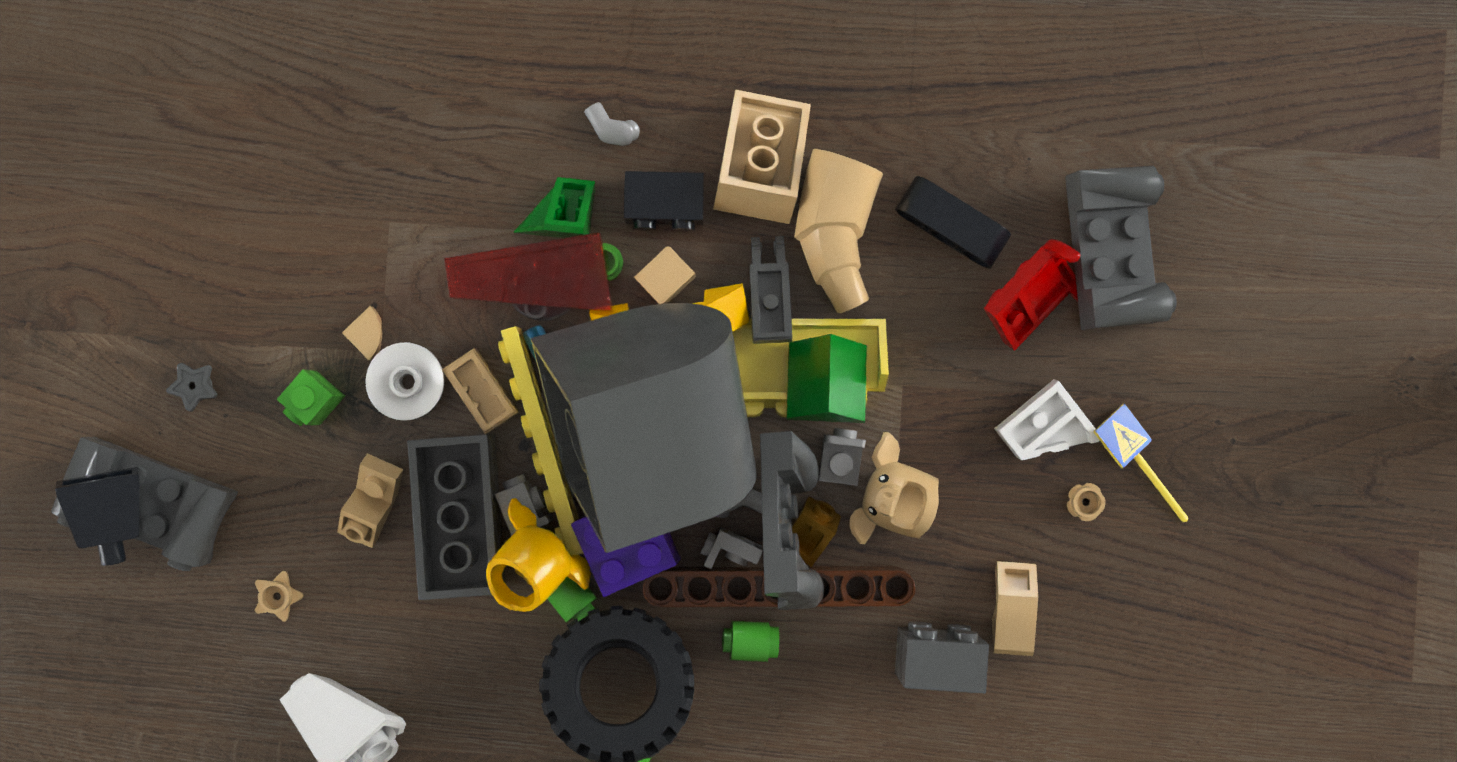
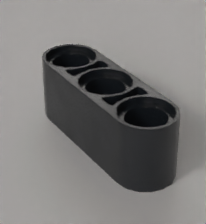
[895,176,1011,269]

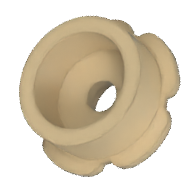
[1067,483,1105,521]

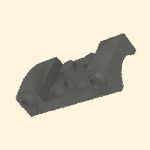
[1065,166,1177,330]
[760,431,824,610]
[51,437,238,571]

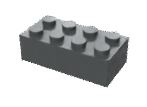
[407,434,506,600]

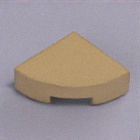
[342,306,382,361]

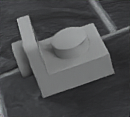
[818,428,866,486]
[700,527,763,569]

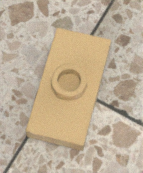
[442,348,519,434]

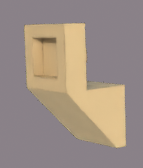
[337,453,403,548]
[992,561,1038,656]

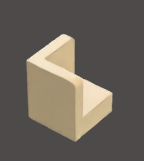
[634,246,696,304]

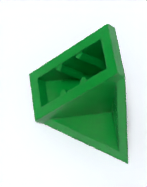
[513,177,595,241]

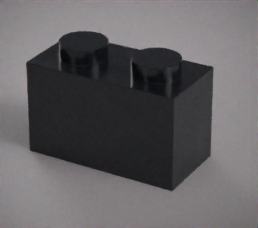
[624,171,704,231]

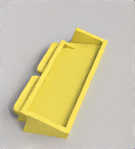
[733,318,889,417]

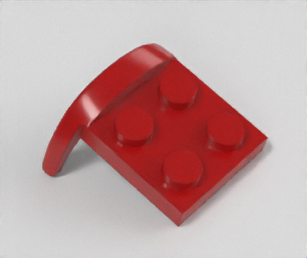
[984,239,1081,351]

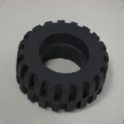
[539,606,694,762]

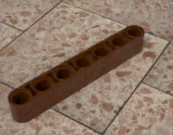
[642,566,916,607]

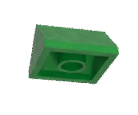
[786,334,867,423]

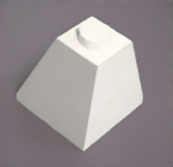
[279,673,406,762]

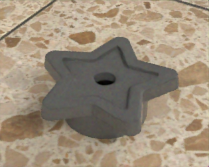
[166,362,218,412]

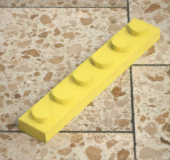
[498,326,583,555]

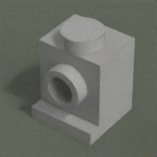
[495,474,554,536]

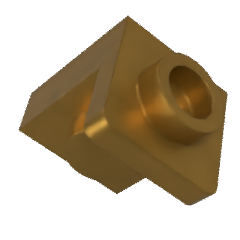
[792,497,841,567]

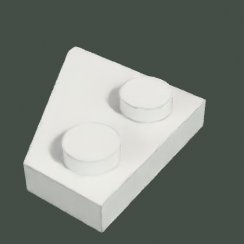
[994,379,1100,460]

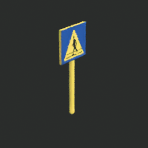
[1093,404,1188,522]

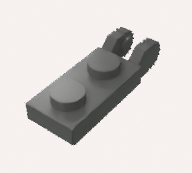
[749,236,793,344]

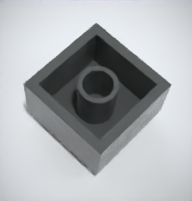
[895,621,989,694]

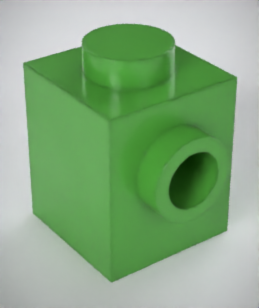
[277,369,345,426]

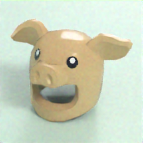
[850,432,939,544]

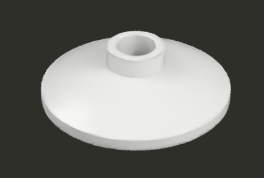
[366,343,444,420]

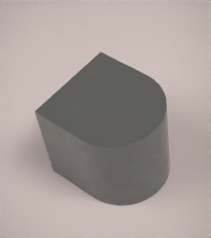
[531,303,757,553]

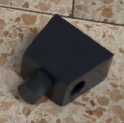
[55,467,140,566]

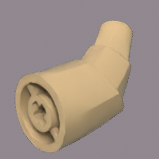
[794,149,883,313]

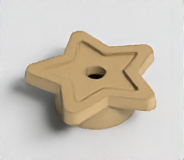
[255,571,304,622]

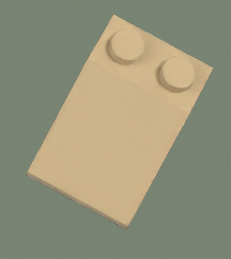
[713,89,811,224]

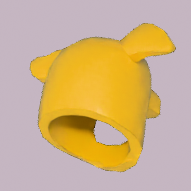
[486,498,591,612]

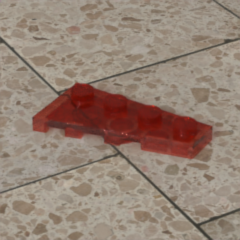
[444,232,613,312]

